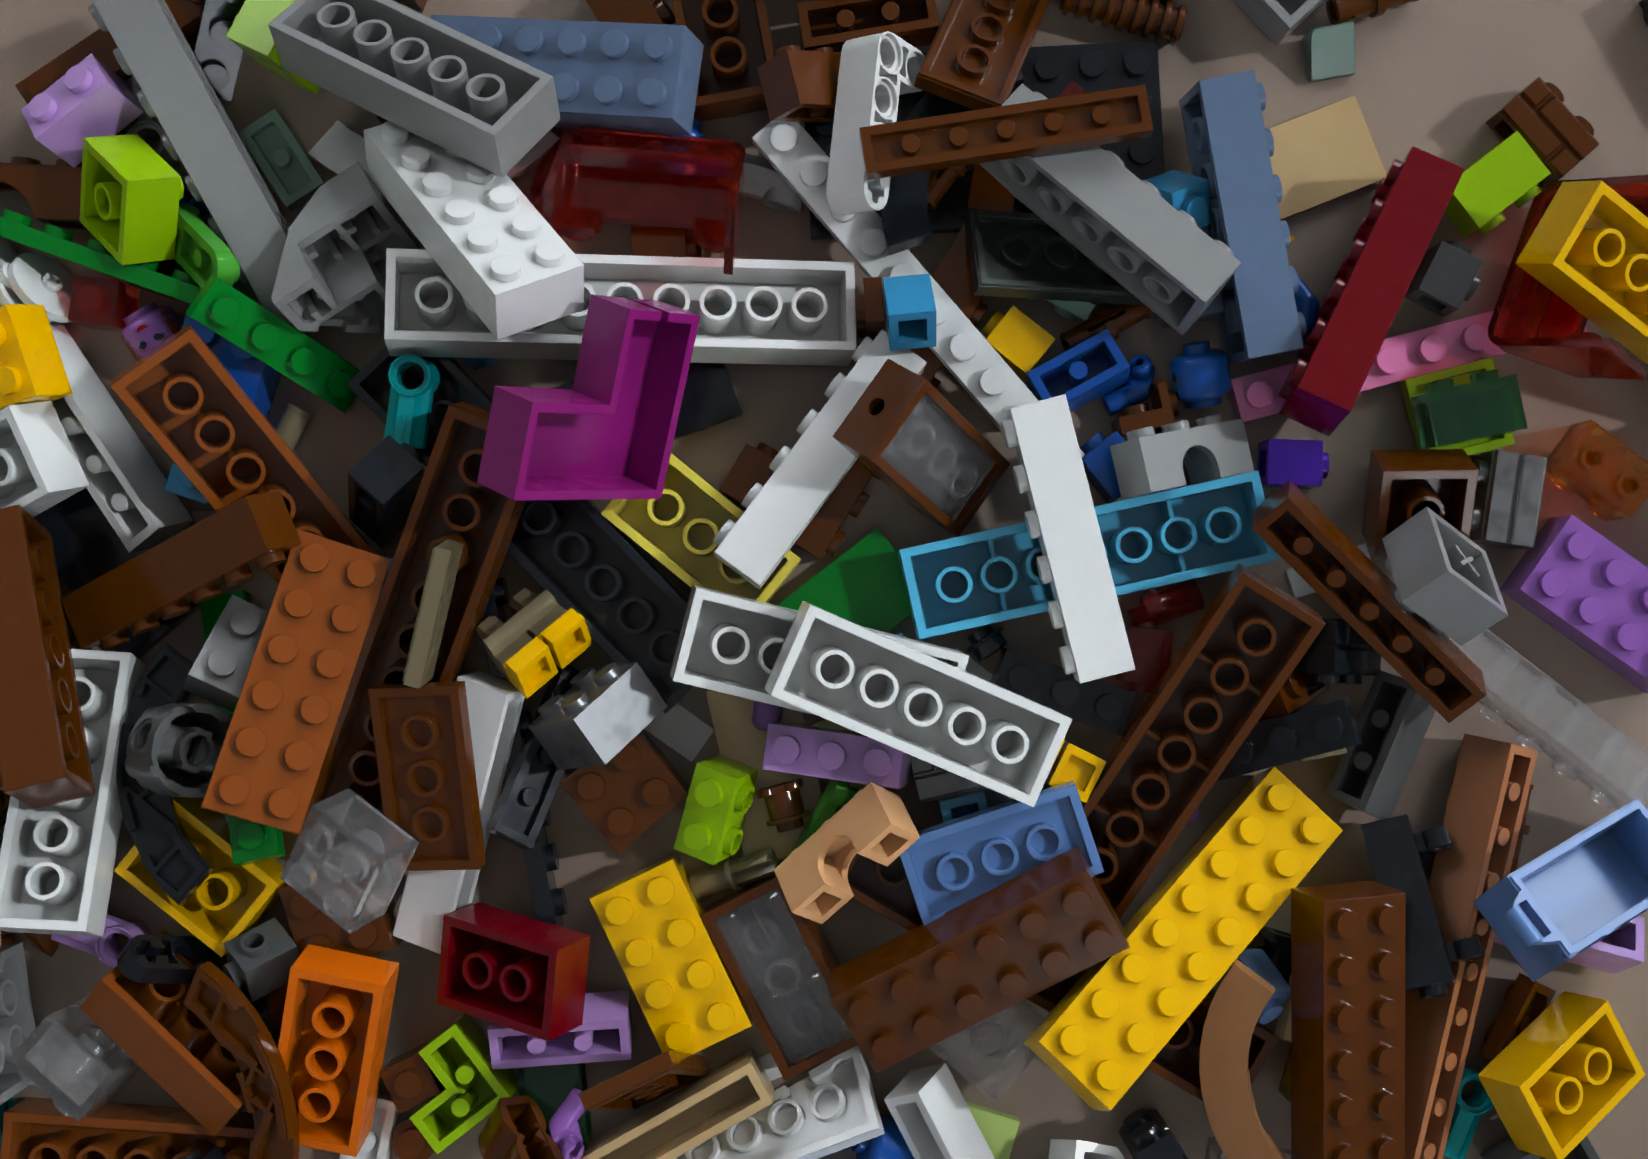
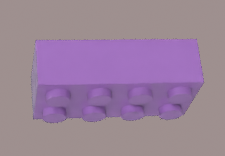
[1499,515,1648,693]

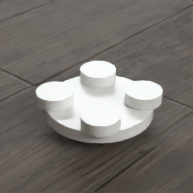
[0,253,86,323]

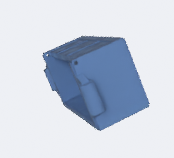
[1473,798,1648,982]

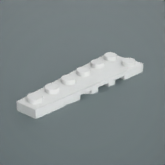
[675,1045,885,1159]

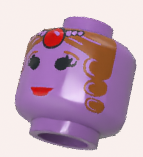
[120,302,183,361]

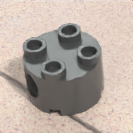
[125,703,231,798]

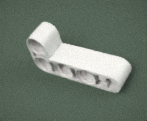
[826,31,925,215]

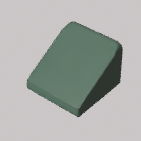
[1302,22,1355,83]

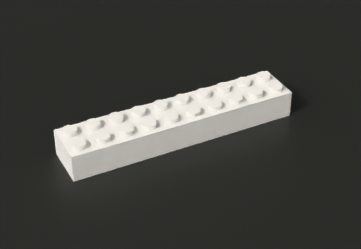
[384,248,856,366]

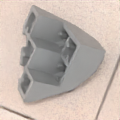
[271,162,421,333]

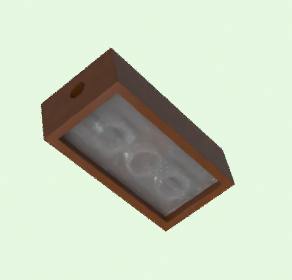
[832,359,1010,537]
[700,874,858,1080]

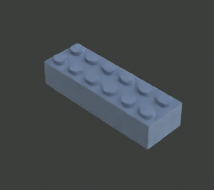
[431,15,704,135]
[1179,70,1307,364]

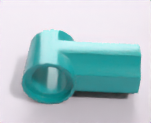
[384,354,440,449]
[1444,1064,1494,1159]

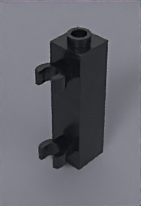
[1361,814,1485,999]

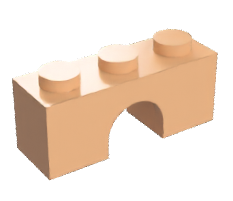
[774,782,920,924]

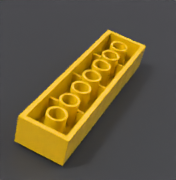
[1024,766,1343,1111]

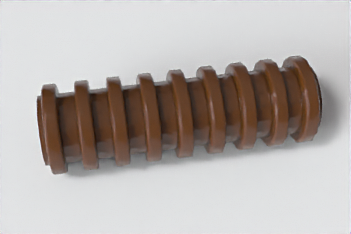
[1060,0,1188,45]

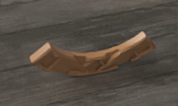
[1199,959,1288,1159]

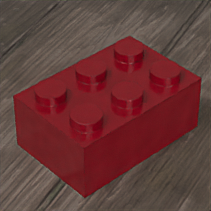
[437,902,591,1041]

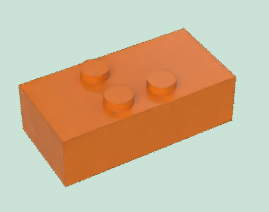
[278,944,400,1157]

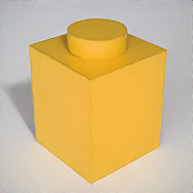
[981,305,1055,380]

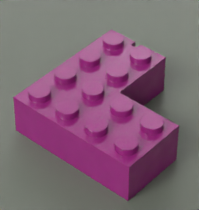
[477,294,700,501]

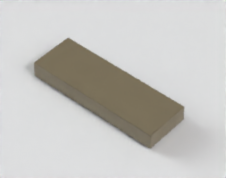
[402,539,464,689]

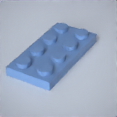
[900,780,1104,926]

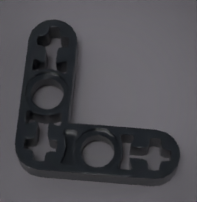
[117,934,277,1041]

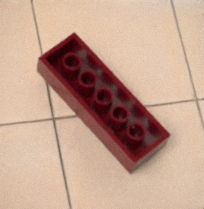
[1278,146,1465,436]

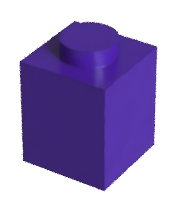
[1257,439,1329,489]

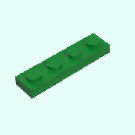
[186,274,360,413]

